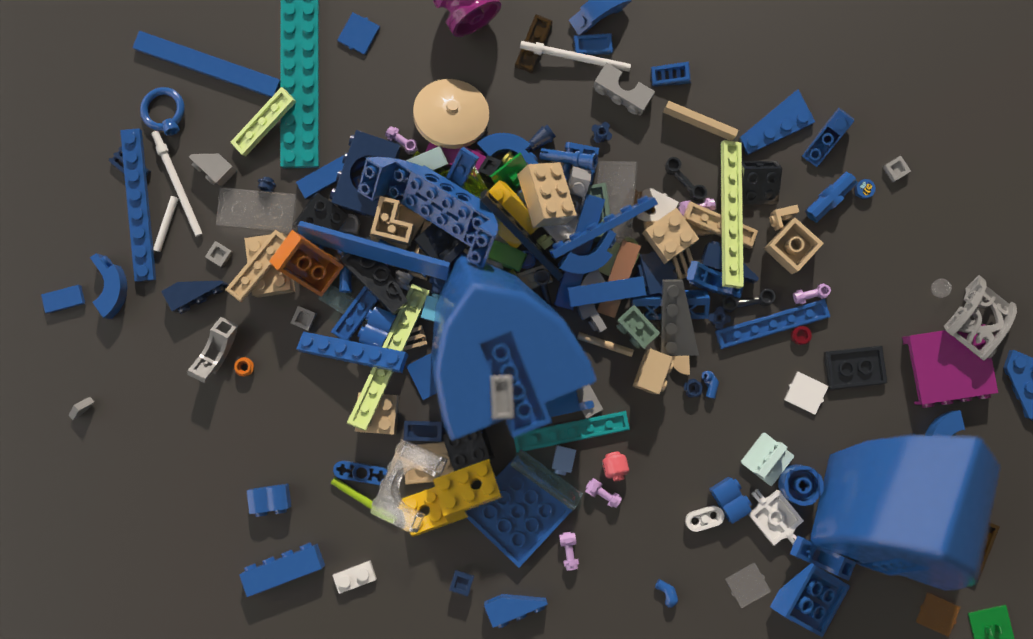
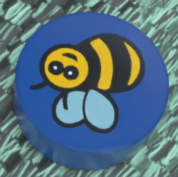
[854,179,876,199]

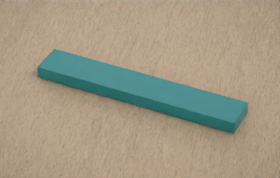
[514,411,630,453]

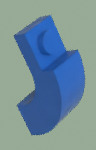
[569,0,632,36]
[477,133,538,165]
[557,230,617,274]
[90,253,127,319]
[687,261,745,298]
[925,410,965,437]
[790,536,856,581]

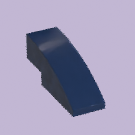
[404,421,448,442]

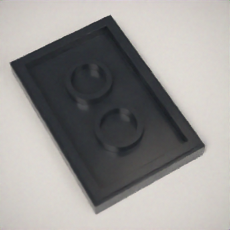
[824,346,888,390]

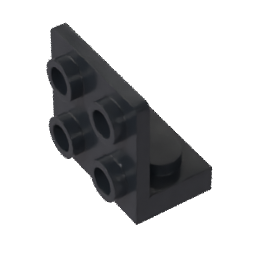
[742,161,782,205]
[292,193,348,231]
[414,223,468,263]
[442,427,495,471]

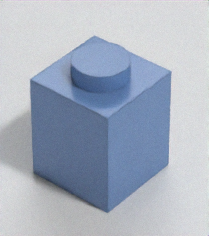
[551,445,576,476]

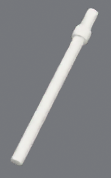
[520,41,631,72]
[151,131,203,237]

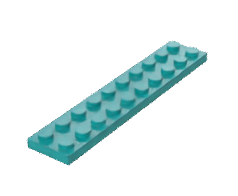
[280,0,320,168]

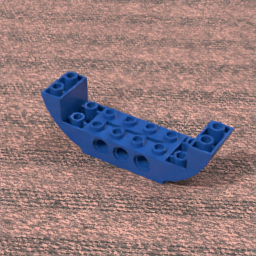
[357,157,498,269]

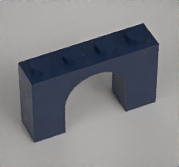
[330,130,401,219]

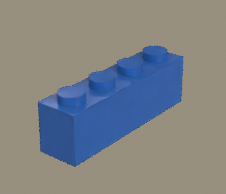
[239,542,325,597]

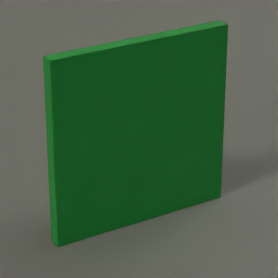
[490,152,527,191]
[968,605,1015,639]

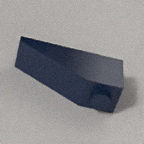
[700,241,759,283]

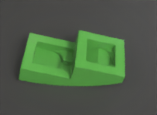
[487,240,527,272]

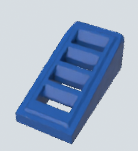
[651,62,691,86]

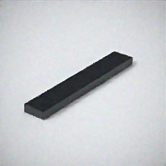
[480,189,564,281]

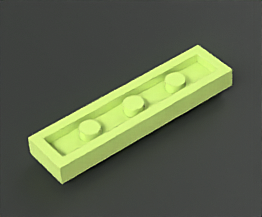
[231,87,296,156]

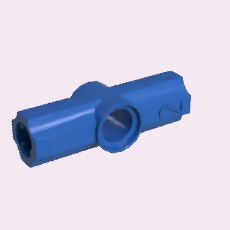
[805,171,858,223]

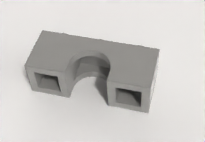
[593,62,655,116]

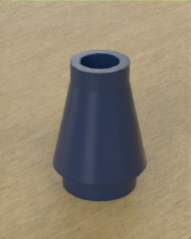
[528,125,556,151]

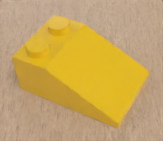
[489,181,539,249]

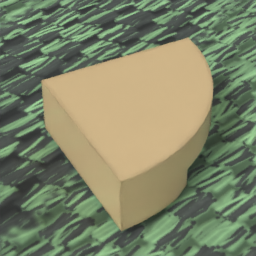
[671,356,690,375]

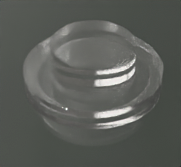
[931,279,952,298]

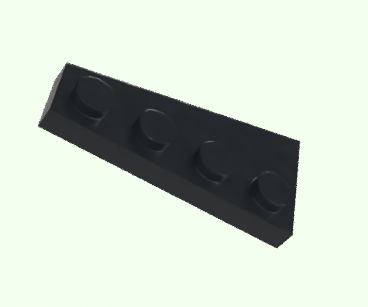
[340,236,408,316]

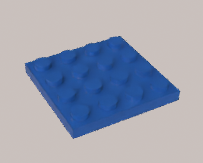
[466,456,572,568]

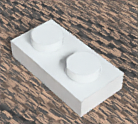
[333,561,377,594]

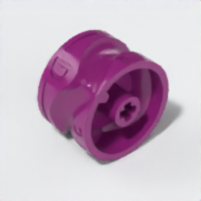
[433,0,501,37]

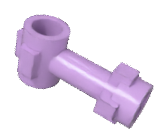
[385,126,418,155]
[678,198,716,217]
[793,283,831,304]
[585,478,622,508]
[559,532,579,570]

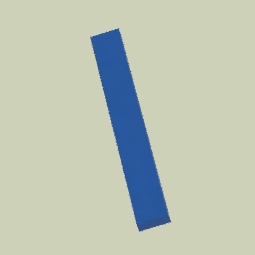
[133,31,280,98]
[298,221,450,281]

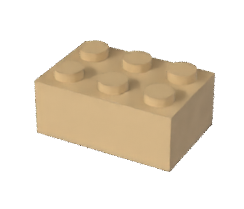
[517,162,577,228]
[244,233,295,298]

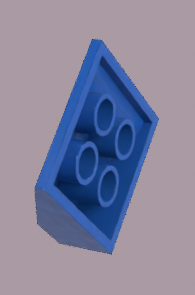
[770,563,850,637]

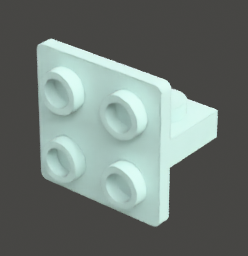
[741,433,794,486]

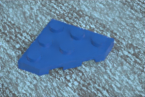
[1003,350,1033,421]

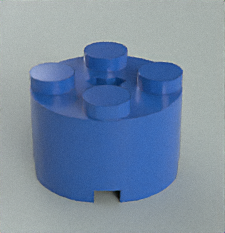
[778,464,824,506]

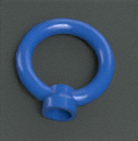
[140,87,185,136]

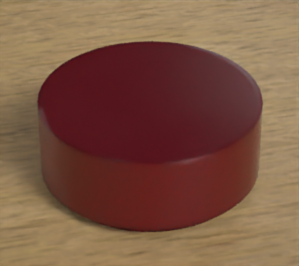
[791,326,812,345]

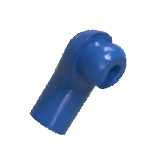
[701,371,719,399]
[655,579,678,608]

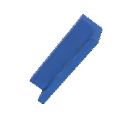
[631,290,710,320]

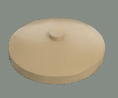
[413,79,489,149]

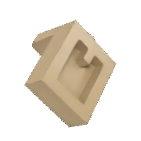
[769,205,799,231]

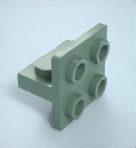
[616,305,660,349]

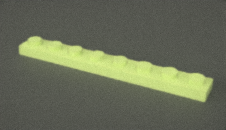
[721,140,744,289]
[347,284,430,431]

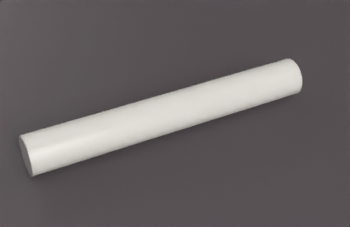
[153,196,179,252]

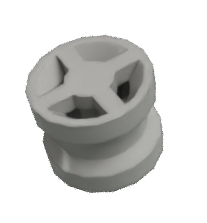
[394,270,413,291]

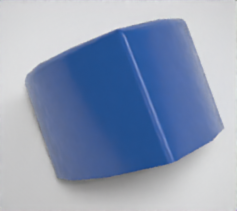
[431,252,597,439]
[811,435,1000,591]

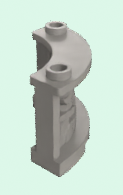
[944,275,1017,361]

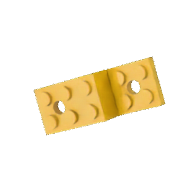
[401,459,502,537]

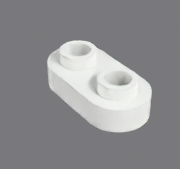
[685,506,724,532]

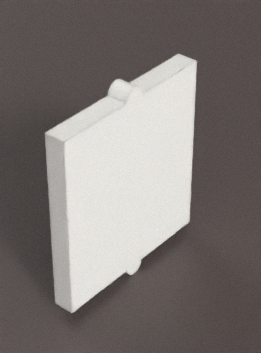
[636,188,679,222]
[784,372,828,415]

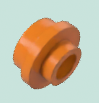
[234,357,254,377]

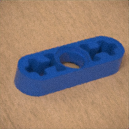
[333,460,390,485]

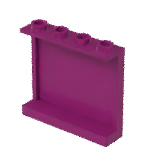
[902,324,998,408]

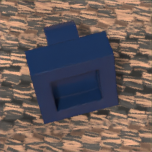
[449,570,474,596]

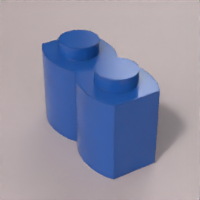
[358,306,397,347]
[709,477,752,524]
[247,484,291,517]

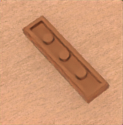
[597,239,641,318]

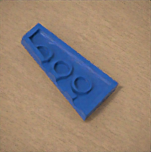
[738,89,815,155]

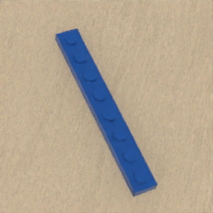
[120,128,156,282]

